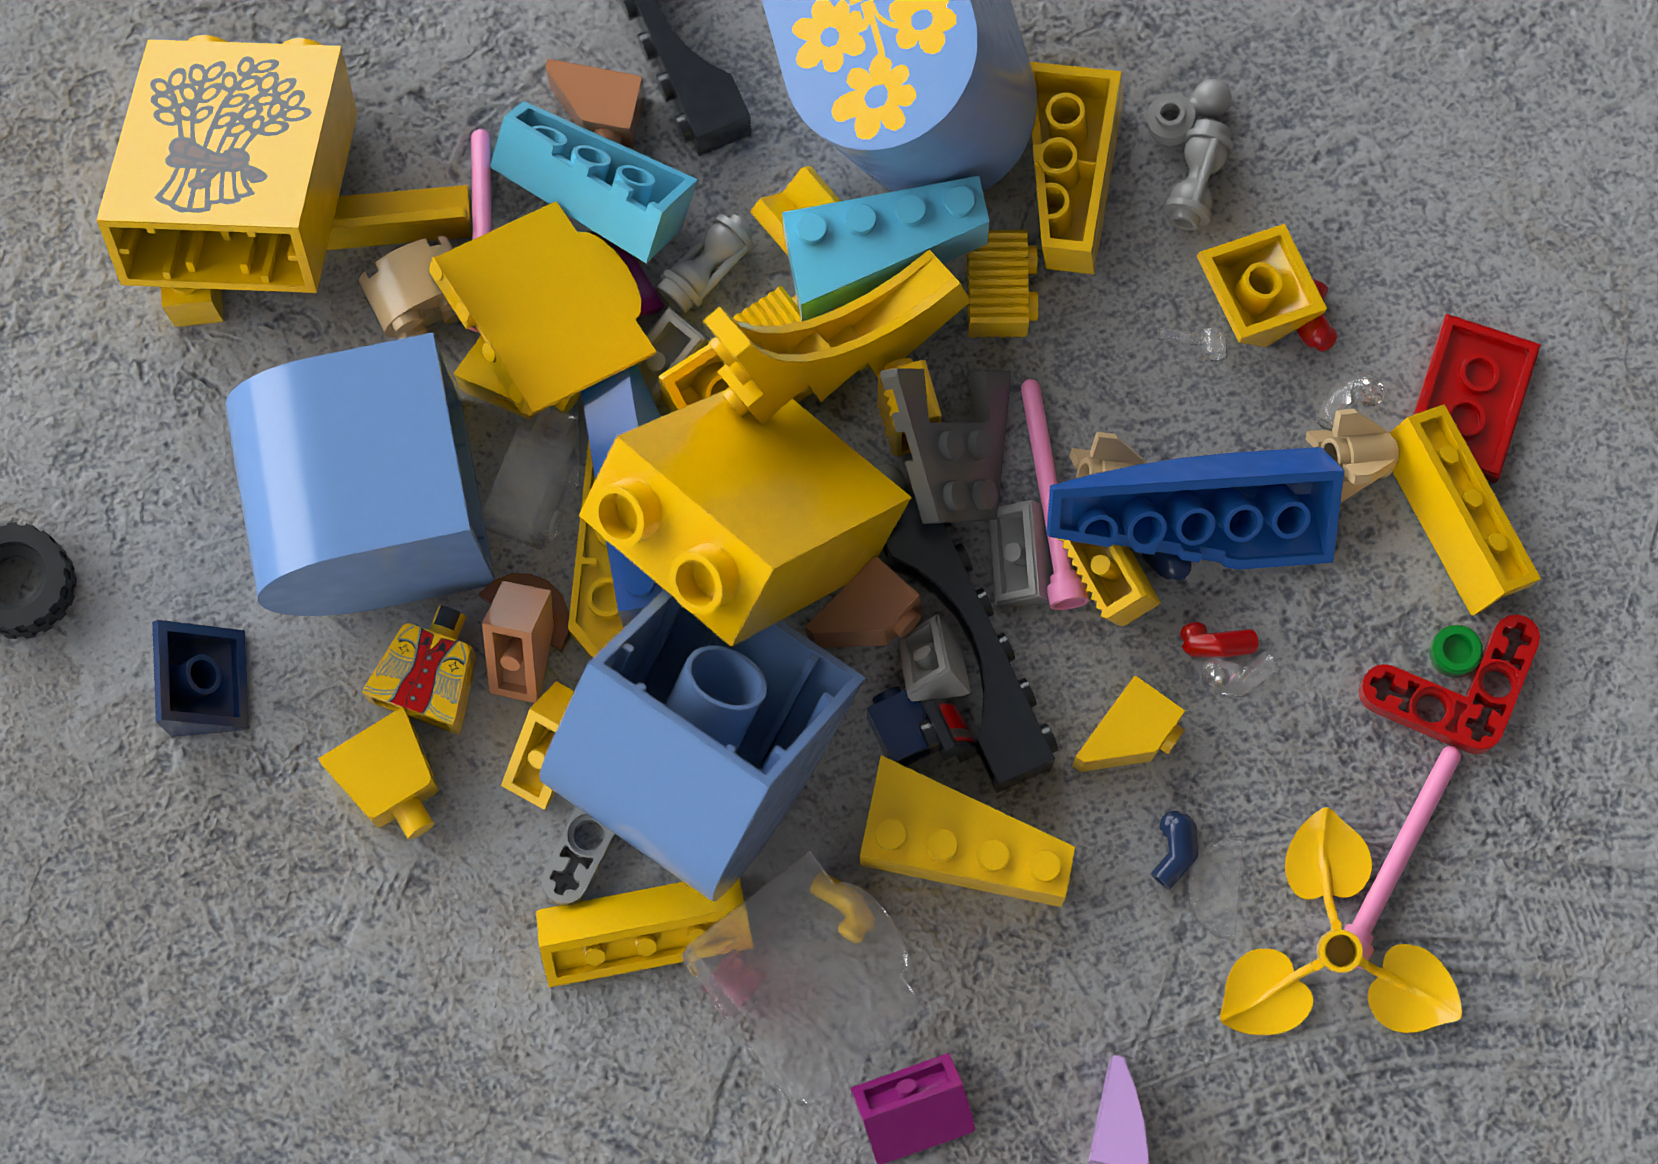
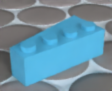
[490,101,698,263]
[782,176,989,321]

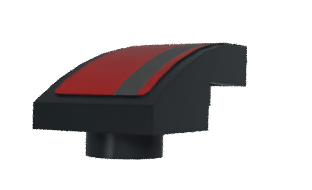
[917,699,978,763]

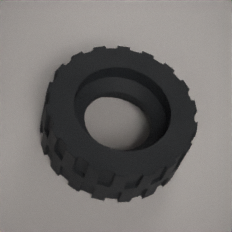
[0,522,76,639]

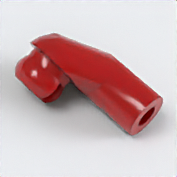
[1296,279,1337,352]
[1180,622,1259,658]

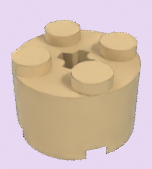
[359,236,460,339]

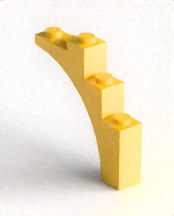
[703,249,971,425]

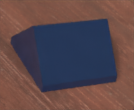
[152,620,249,737]

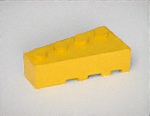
[1029,61,1124,275]
[860,755,1075,907]

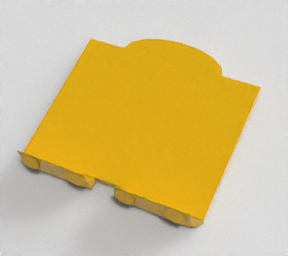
[428,201,656,416]

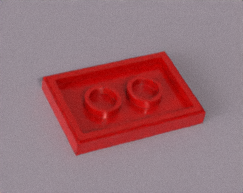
[1413,313,1541,483]

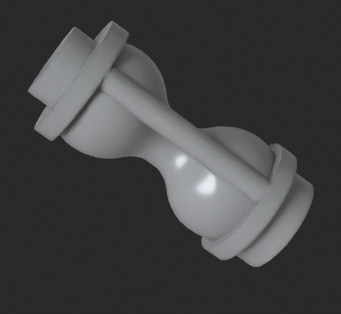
[1163,119,1234,231]
[656,214,754,315]

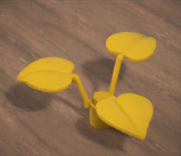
[1219,807,1462,1035]

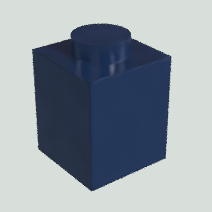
[867,686,939,767]

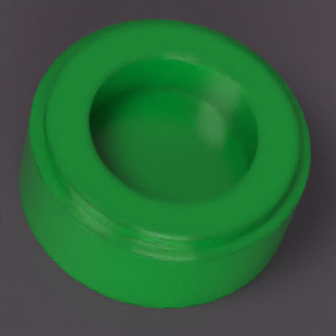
[1429,625,1483,678]

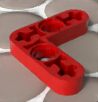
[1358,614,1540,755]

